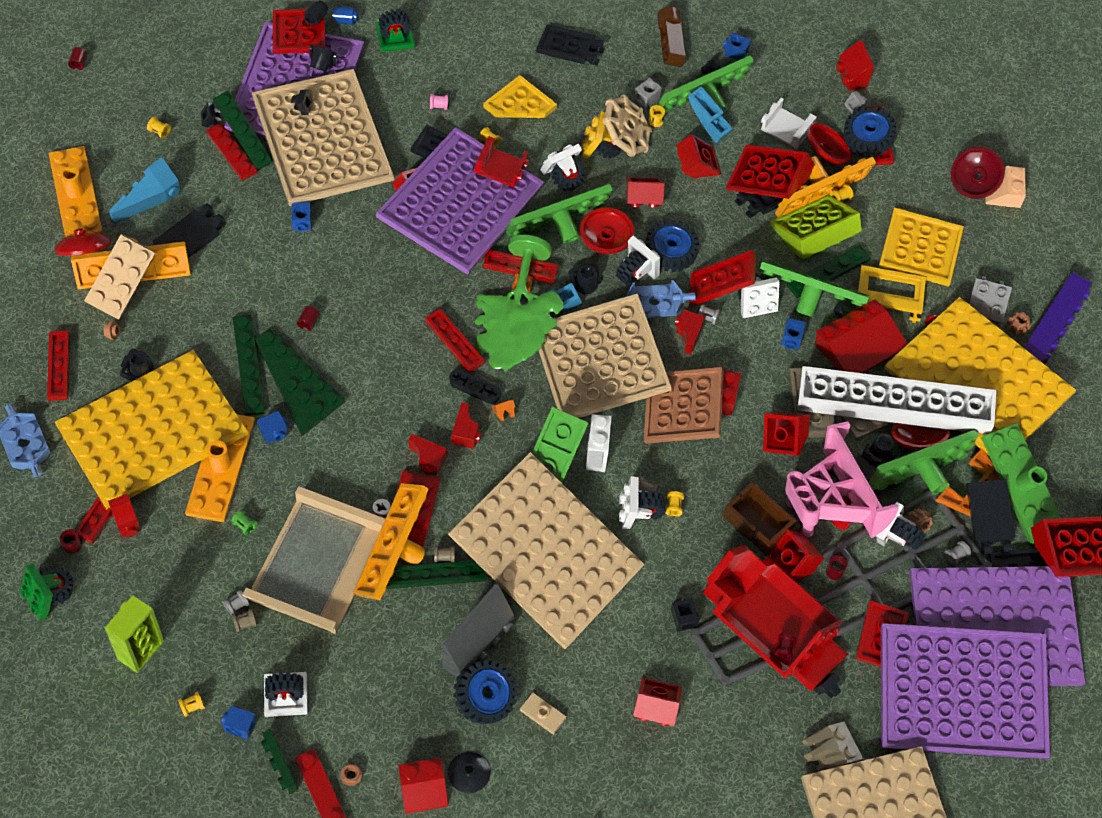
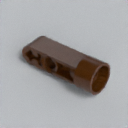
[657,7,685,68]

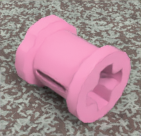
[430,94,448,110]

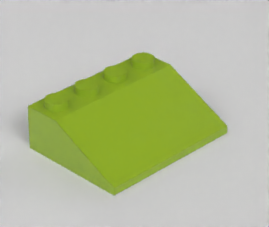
[770,194,862,259]

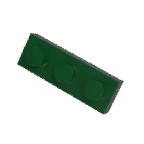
[261,729,297,795]

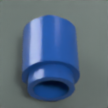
[333,6,359,25]

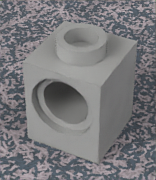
[634,78,662,109]

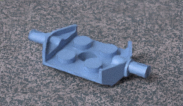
[614,280,696,318]
[0,404,50,477]

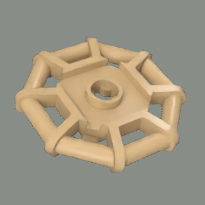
[602,95,652,157]

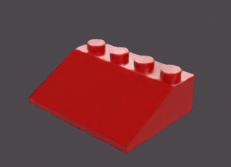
[726,145,815,199]
[815,299,907,374]
[1031,517,1102,577]

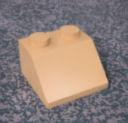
[985,166,1026,208]

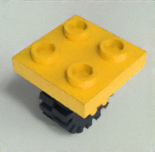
[581,111,626,159]

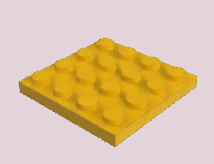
[879,208,964,287]

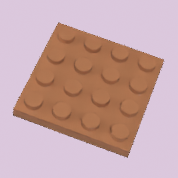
[644,367,724,444]

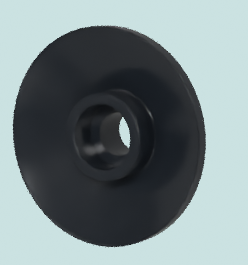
[448,752,490,793]

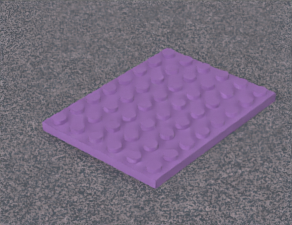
[225,22,364,139]
[376,127,544,275]
[909,566,1085,686]
[881,623,1050,759]

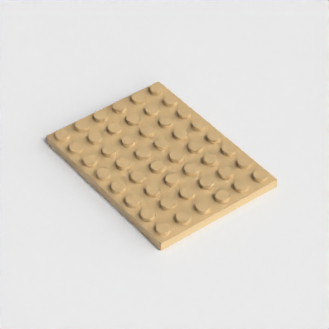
[252,69,394,206]
[448,452,644,649]

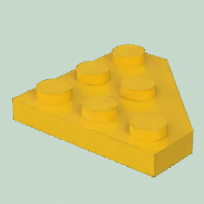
[483,75,557,118]

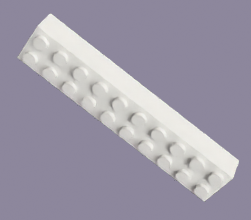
[797,366,996,434]

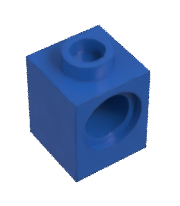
[723,33,751,60]
[292,202,311,232]
[781,318,806,350]
[221,706,257,740]

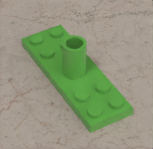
[657,55,754,113]
[506,184,612,244]
[760,261,870,317]
[532,407,588,483]
[981,423,1061,545]
[868,430,979,495]

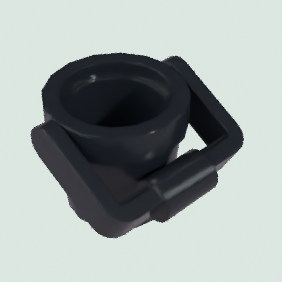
[309,45,338,72]
[568,263,601,294]
[120,349,154,381]
[861,434,895,465]

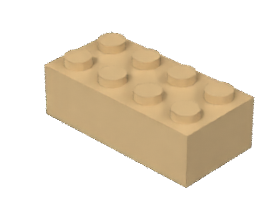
[84,234,157,320]

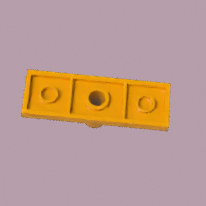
[48,146,103,237]
[775,156,876,217]
[71,238,191,289]
[185,414,255,522]
[353,483,429,600]

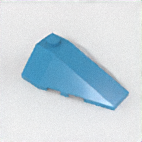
[109,158,180,223]

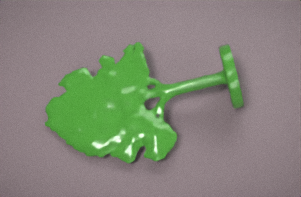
[474,235,564,372]

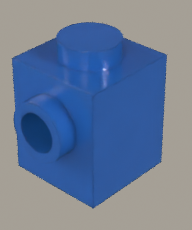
[257,411,289,444]

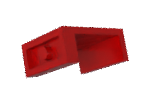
[474,136,529,188]

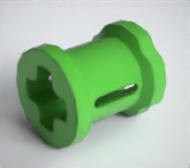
[231,510,258,536]

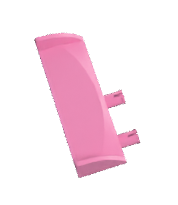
[785,421,899,538]

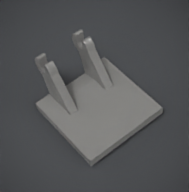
[969,276,1012,323]

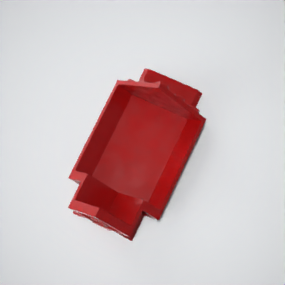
[703,545,849,691]

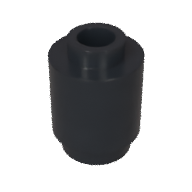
[304,0,328,25]

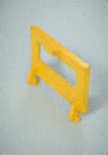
[855,265,926,323]

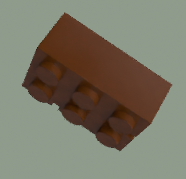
[723,482,796,555]

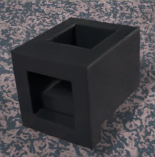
[671,598,699,632]

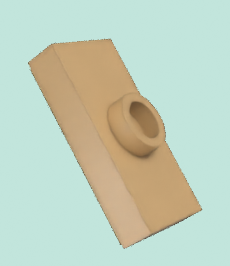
[520,693,566,735]

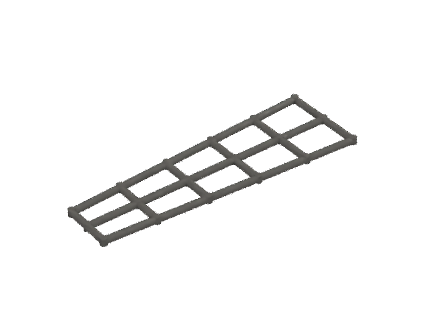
[691,490,992,686]

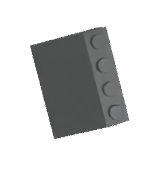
[442,584,514,678]

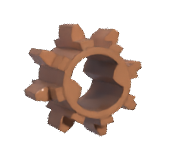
[1007,312,1031,335]
[906,508,933,533]

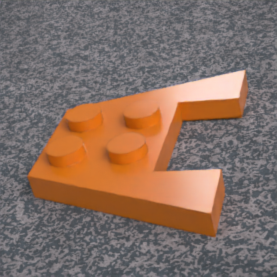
[935,448,1011,517]

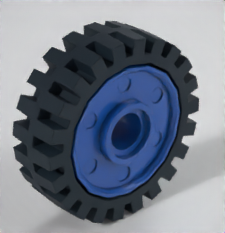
[844,106,897,157]
[645,220,699,272]
[453,660,518,724]

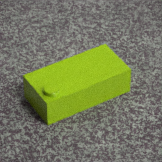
[105,595,164,673]

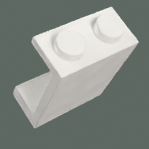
[761,98,817,149]
[586,414,611,472]

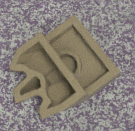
[802,722,863,771]

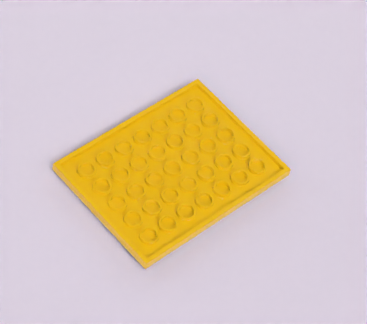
[884,297,1076,456]
[55,350,248,510]

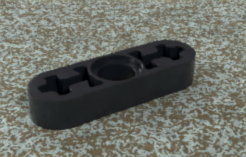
[449,370,500,404]

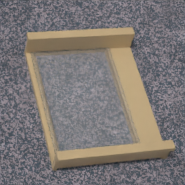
[242,486,385,634]

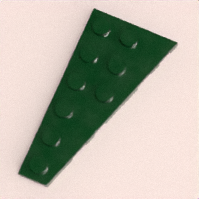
[255,328,345,437]

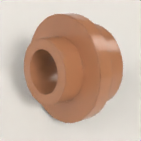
[104,321,120,340]
[340,764,362,786]

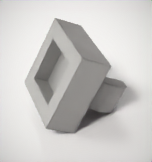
[845,91,868,114]

